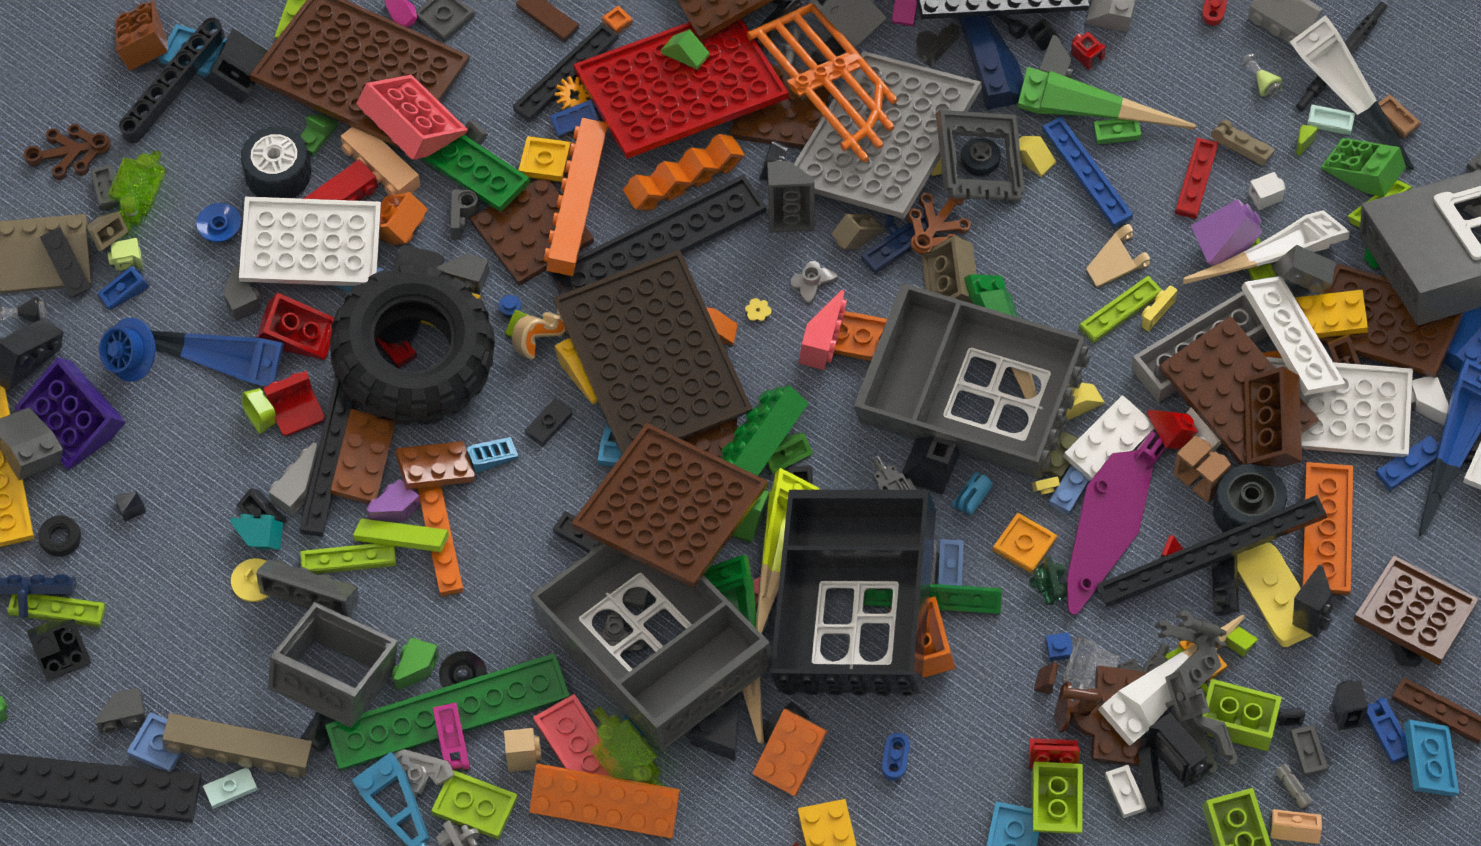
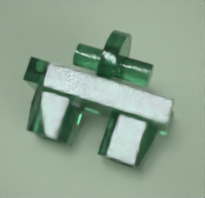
[1029,556,1067,605]

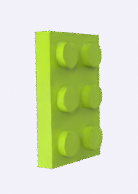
[431,770,518,840]

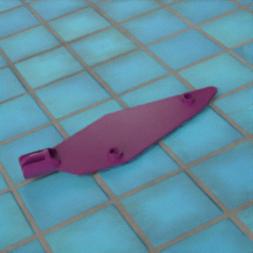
[1067,431,1167,615]

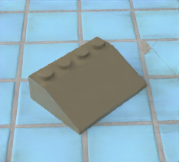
[0,214,91,293]

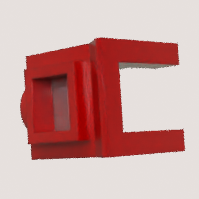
[1071,32,1106,70]

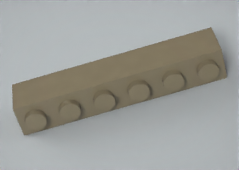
[162,713,312,777]

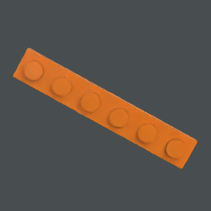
[418,486,464,597]

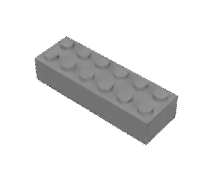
[1131,291,1269,403]

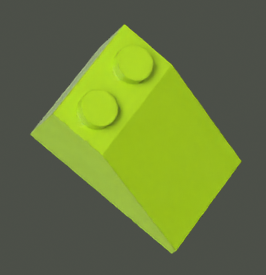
[1031,762,1083,834]

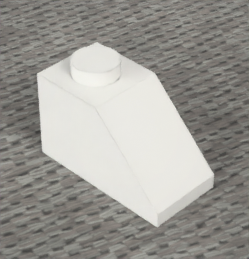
[1411,376,1449,425]

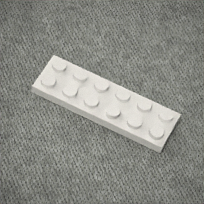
[1241,276,1345,395]

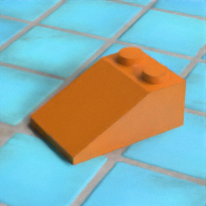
[890,596,956,678]

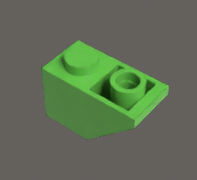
[392,637,439,690]

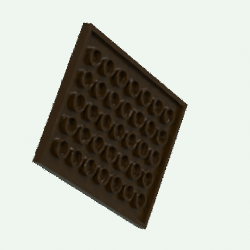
[553,250,752,456]

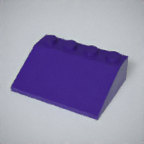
[14,357,126,470]

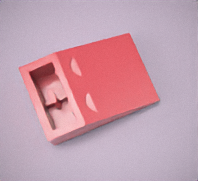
[798,290,847,370]

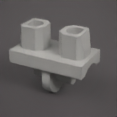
[436,821,480,846]

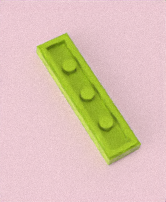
[1079,276,1162,344]
[353,518,449,552]
[300,543,396,574]
[7,594,106,628]

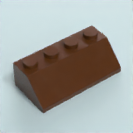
[1244,367,1302,467]

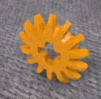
[555,76,591,110]

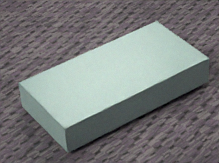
[1307,104,1355,135]

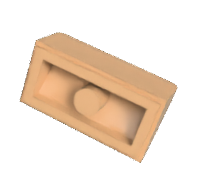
[1271,809,1322,844]

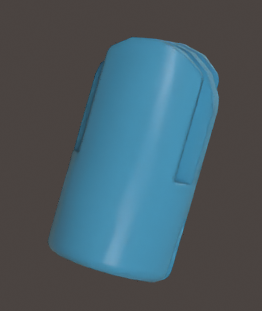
[952,472,993,516]

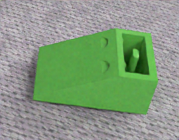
[1321,138,1406,196]

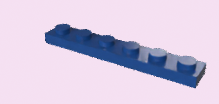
[1042,117,1133,229]

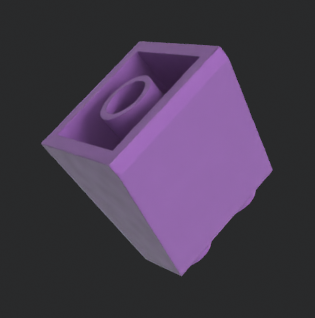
[1191,199,1262,277]

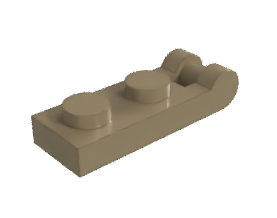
[1211,120,1275,166]

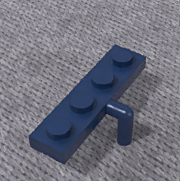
[861,210,945,274]
[0,574,76,618]

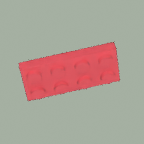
[533,694,624,778]

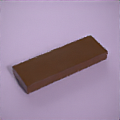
[516,0,579,42]

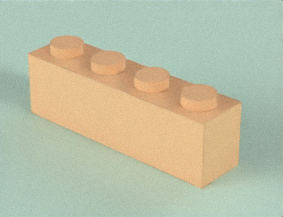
[341,127,421,195]

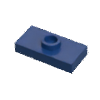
[550,100,599,137]

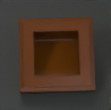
[1034,663,1058,694]

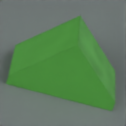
[661,29,710,70]

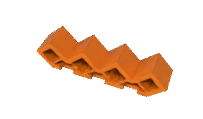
[623,134,745,211]

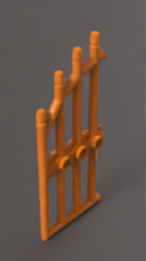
[747,2,897,162]

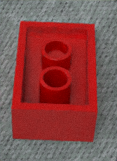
[256,292,334,360]

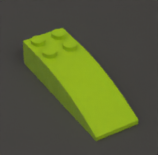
[1202,788,1271,846]

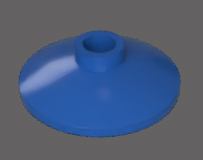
[196,203,241,243]

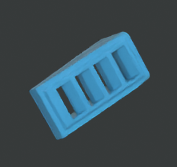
[466,437,519,473]

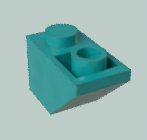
[230,514,283,550]

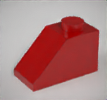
[1147,410,1198,450]

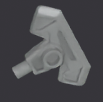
[394,749,454,803]

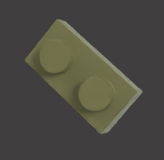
[1044,431,1079,481]

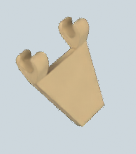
[1086,224,1150,288]

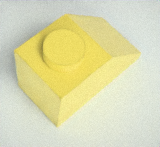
[1065,383,1105,421]

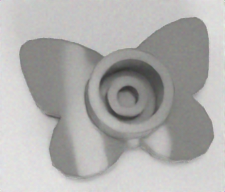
[791,261,838,304]

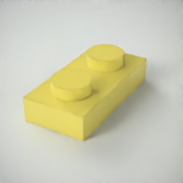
[1141,285,1178,332]

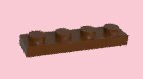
[1391,677,1481,744]

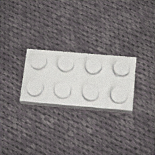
[1062,395,1155,481]

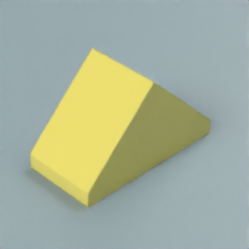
[1019,136,1056,177]

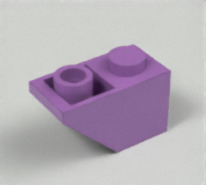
[366,479,421,522]

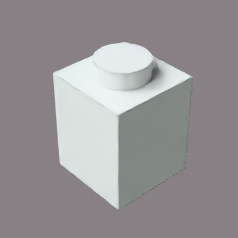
[1248,172,1286,210]

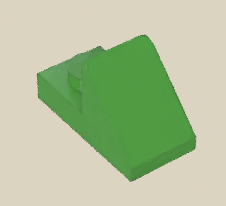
[300,113,339,157]

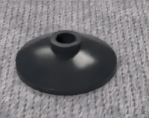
[439,651,487,688]

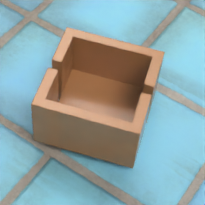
[1173,435,1231,503]

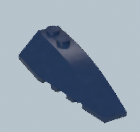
[959,16,1024,110]

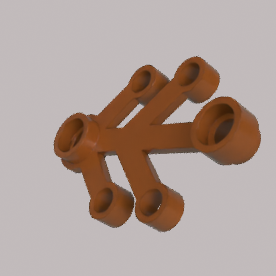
[907,193,971,254]

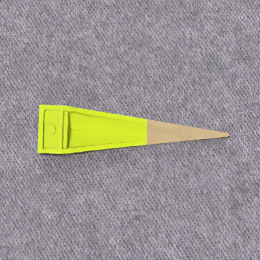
[755,468,819,634]

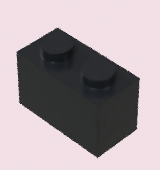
[1331,680,1368,731]

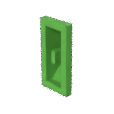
[767,433,813,474]

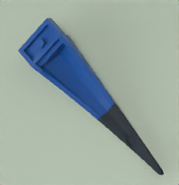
[151,331,284,386]
[1419,358,1481,537]

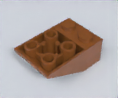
[115,1,168,71]

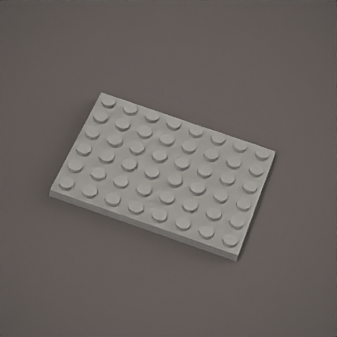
[794,51,982,219]

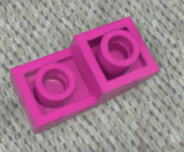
[384,0,417,28]

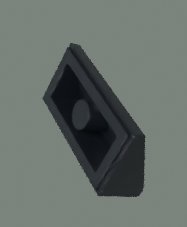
[236,488,287,524]

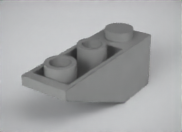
[269,442,318,517]

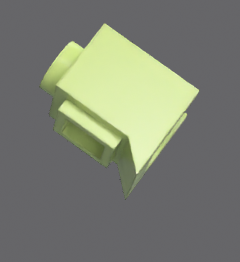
[107,238,144,271]

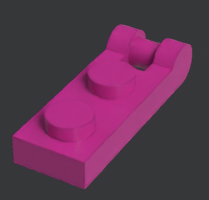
[432,703,470,770]

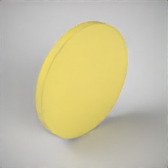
[231,558,270,602]

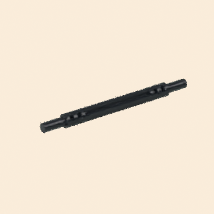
[1296,2,1387,111]

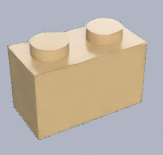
[504,728,542,772]

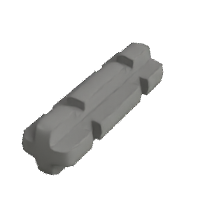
[1276,764,1312,809]

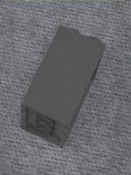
[268,602,398,728]

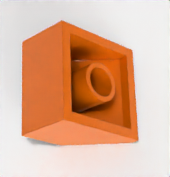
[379,192,428,245]

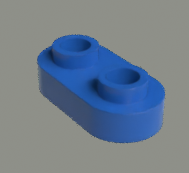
[882,733,910,781]

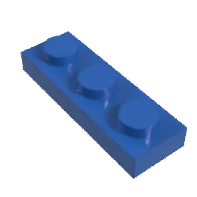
[1375,435,1439,491]

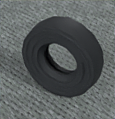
[38,515,81,557]

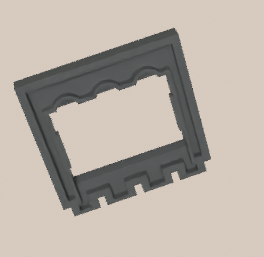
[936,110,1025,202]

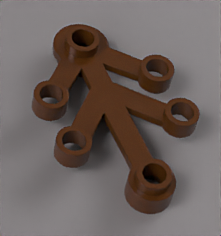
[24,124,111,180]

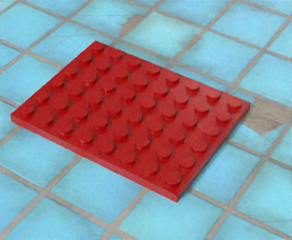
[573,19,789,159]

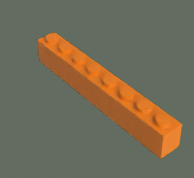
[544,118,607,276]

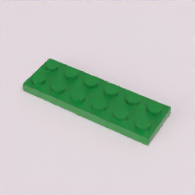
[419,135,531,212]

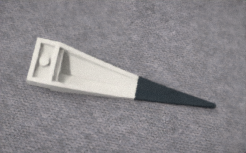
[1290,15,1414,169]

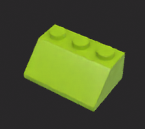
[1203,679,1282,751]

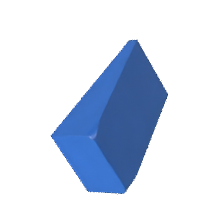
[97,265,150,310]

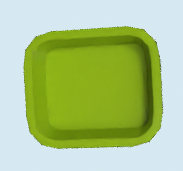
[242,388,276,434]

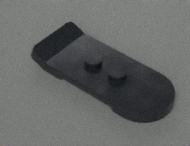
[378,245,445,346]

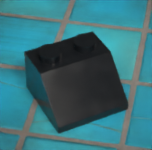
[1292,565,1333,637]

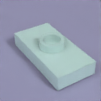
[203,768,258,809]

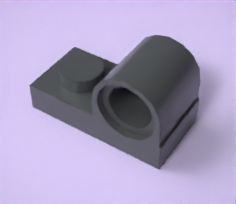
[451,189,479,240]

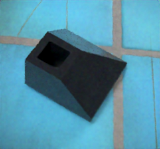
[902,436,960,495]
[27,619,91,681]

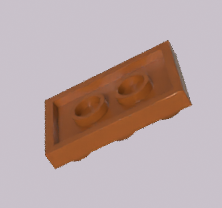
[395,441,475,489]

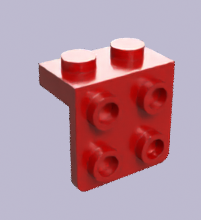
[263,371,325,437]
[1029,738,1080,769]

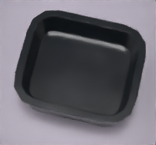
[759,139,788,180]

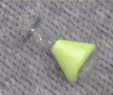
[1242,53,1282,98]

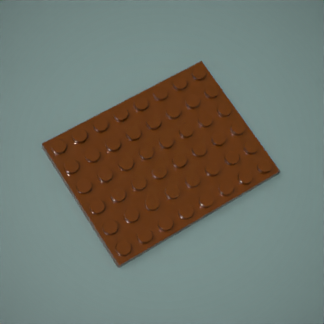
[250,0,469,149]

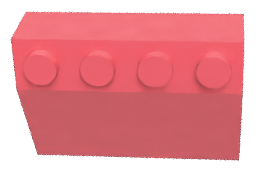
[356,75,468,160]

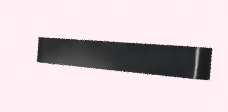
[119,17,225,143]

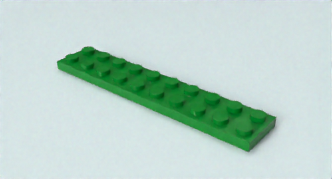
[325,653,570,771]

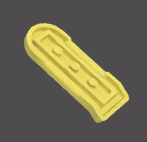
[1237,542,1323,647]

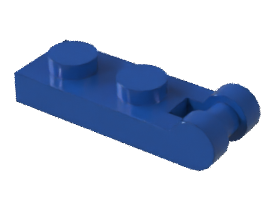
[1365,697,1409,765]

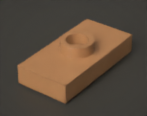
[1379,95,1421,139]

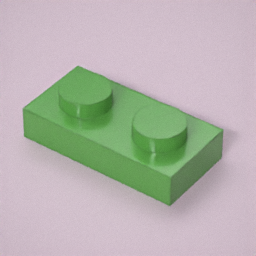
[1093,119,1141,145]

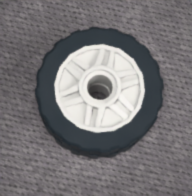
[241,126,312,198]

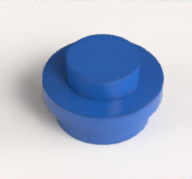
[499,295,521,317]

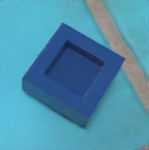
[1045,633,1074,661]

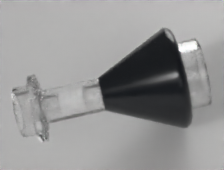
[0,296,47,323]

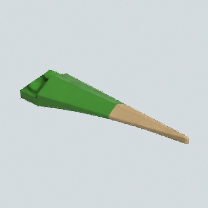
[1017,67,1196,130]

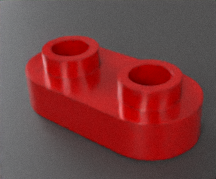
[1202,0,1228,26]

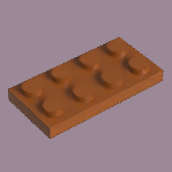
[330,409,395,504]

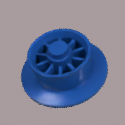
[99,318,156,382]

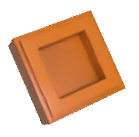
[602,5,633,34]

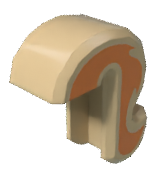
[512,312,566,359]

